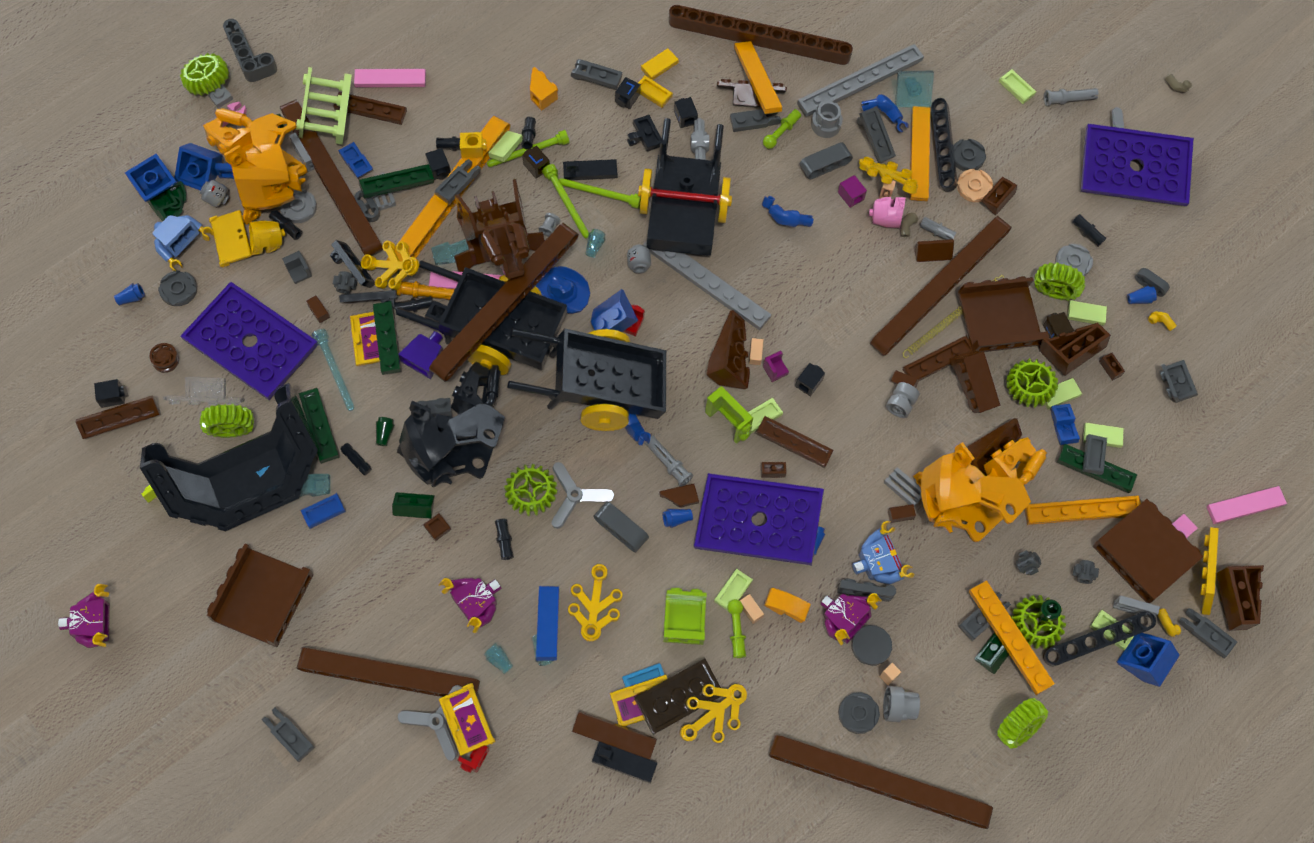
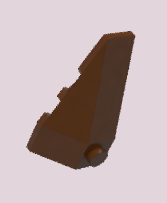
[707,310,750,389]
[967,418,1022,476]

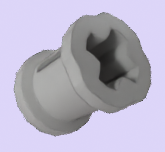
[539,213,561,237]

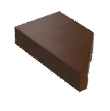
[659,483,699,508]

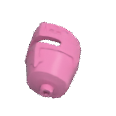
[869,197,906,228]

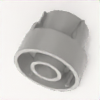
[811,101,842,138]
[883,686,920,722]

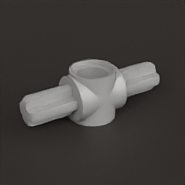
[691,118,709,160]

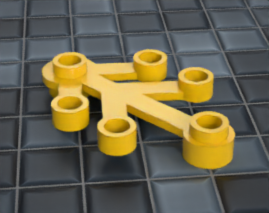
[859,157,918,194]
[361,240,419,290]
[568,564,622,642]
[680,684,747,743]

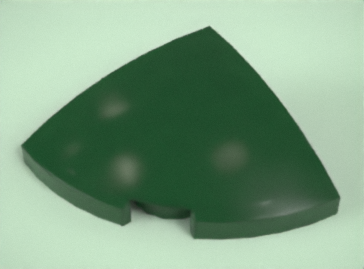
[147,181,186,221]

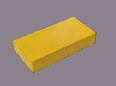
[641,48,679,80]
[638,75,673,108]

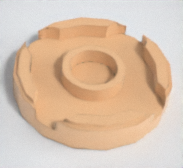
[957,169,993,202]

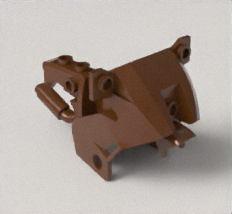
[454,179,545,279]

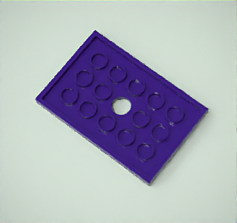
[1081,124,1194,206]
[180,282,319,400]
[694,473,824,566]

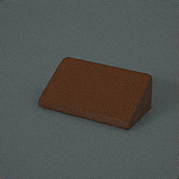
[982,176,1017,215]
[915,239,954,262]

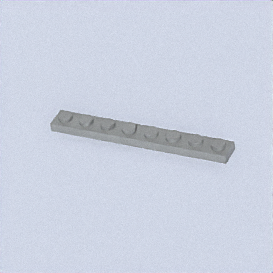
[797,44,924,117]
[643,241,771,331]

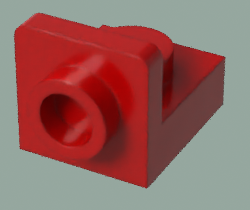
[623,305,645,337]
[458,746,489,773]

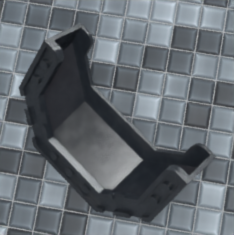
[140,383,318,531]

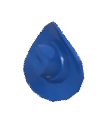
[536,266,591,314]

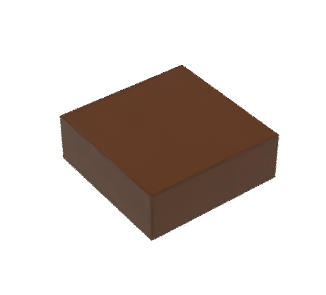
[423,513,451,541]

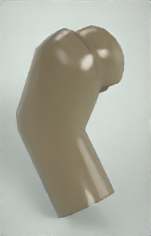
[1165,74,1192,93]
[900,213,918,237]

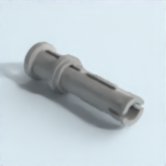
[1044,88,1098,106]
[645,435,693,486]

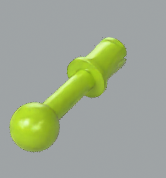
[763,109,801,149]
[727,599,746,658]

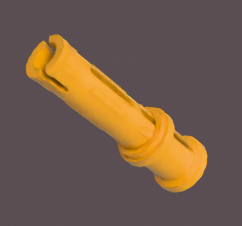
[397,280,455,300]

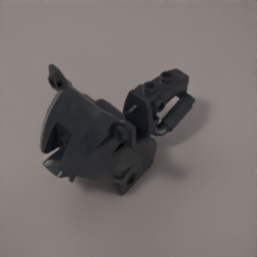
[397,361,505,487]

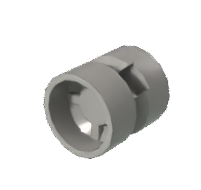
[886,382,920,418]

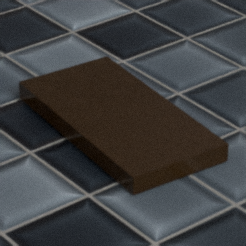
[634,658,721,735]

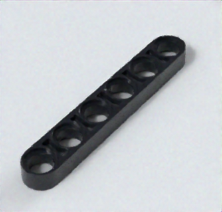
[931,98,957,192]
[1043,612,1156,667]

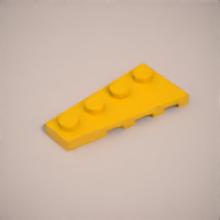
[1201,527,1219,615]

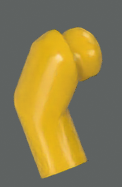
[1148,311,1177,331]
[1157,608,1181,637]

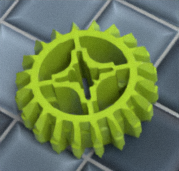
[180,53,229,96]
[1034,262,1085,301]
[1006,358,1058,408]
[200,404,254,438]
[504,464,557,516]
[1011,595,1066,649]
[997,698,1048,749]

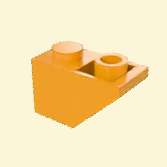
[530,67,558,111]

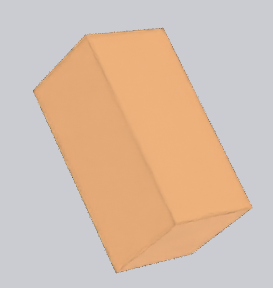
[879,180,896,199]
[749,338,764,365]
[740,594,764,624]
[879,663,901,686]

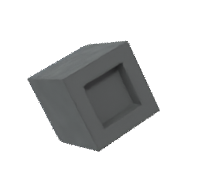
[282,251,312,284]

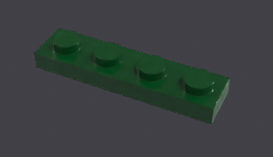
[359,164,434,199]
[373,301,401,375]
[298,388,340,464]
[1057,444,1137,493]

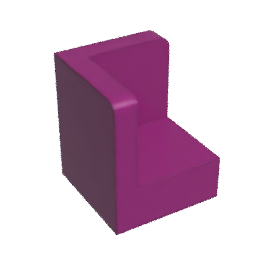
[838,175,867,208]
[763,351,789,382]

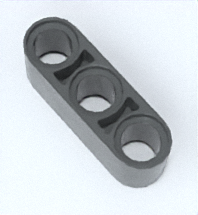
[799,142,853,179]
[593,502,649,553]

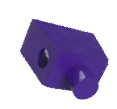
[399,331,443,379]

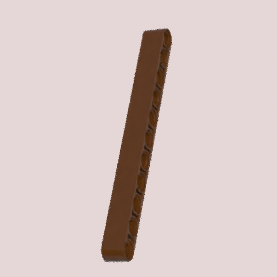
[669,5,853,65]
[280,99,383,256]
[870,216,1012,356]
[429,223,579,382]
[769,735,993,829]

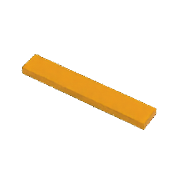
[734,41,782,114]
[910,106,930,201]
[1024,496,1141,525]

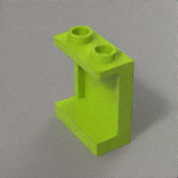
[705,386,753,444]
[663,588,707,645]

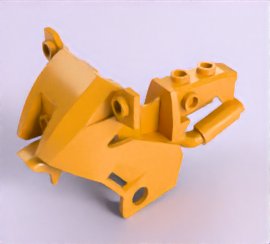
[203,108,307,225]
[913,437,1047,542]

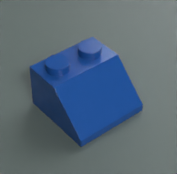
[174,143,223,190]
[124,153,177,202]
[591,289,638,332]
[1117,633,1180,687]

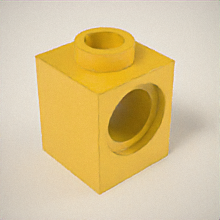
[460,132,486,158]

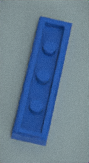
[536,586,559,661]

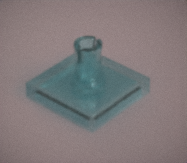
[895,70,934,107]

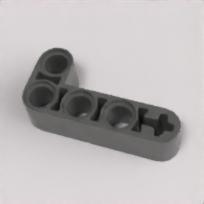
[223,19,277,82]

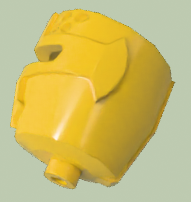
[249,220,285,255]

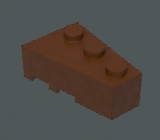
[1039,323,1111,376]
[949,351,1001,413]
[1216,565,1264,631]

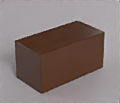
[306,295,330,323]
[1099,353,1125,381]
[891,370,919,388]
[761,462,786,478]
[888,504,916,523]

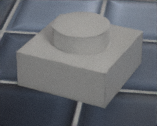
[207,85,233,108]

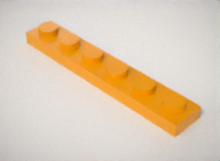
[969,580,1055,695]

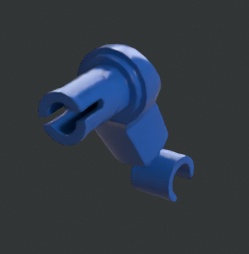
[862,94,909,132]
[762,196,814,227]
[625,413,651,445]

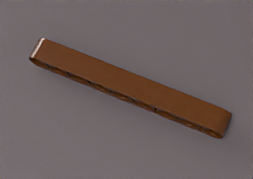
[296,648,480,697]

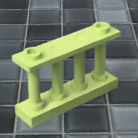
[296,67,352,145]

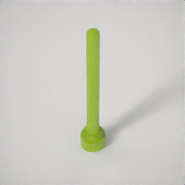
[487,130,570,167]
[542,164,590,238]
[559,178,641,209]

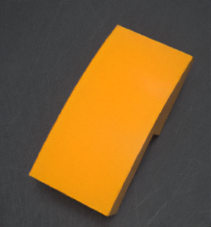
[764,588,811,623]

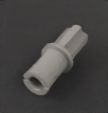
[920,217,956,240]

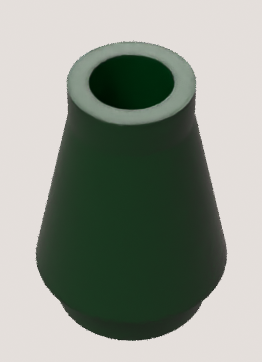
[376,417,395,446]
[1039,599,1062,621]

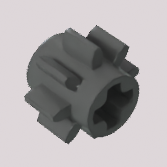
[332,271,357,294]
[1016,550,1042,575]
[1073,560,1099,584]

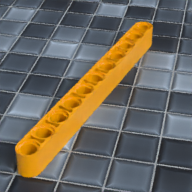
[387,116,510,271]

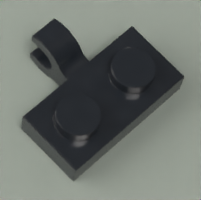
[627,115,662,151]

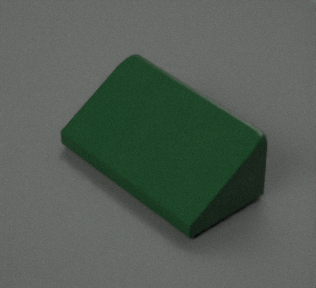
[392,492,435,519]
[974,632,1009,674]

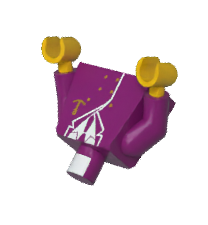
[438,578,502,633]
[58,584,110,648]
[821,593,882,645]

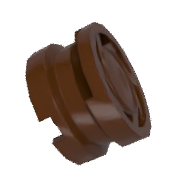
[149,343,179,373]

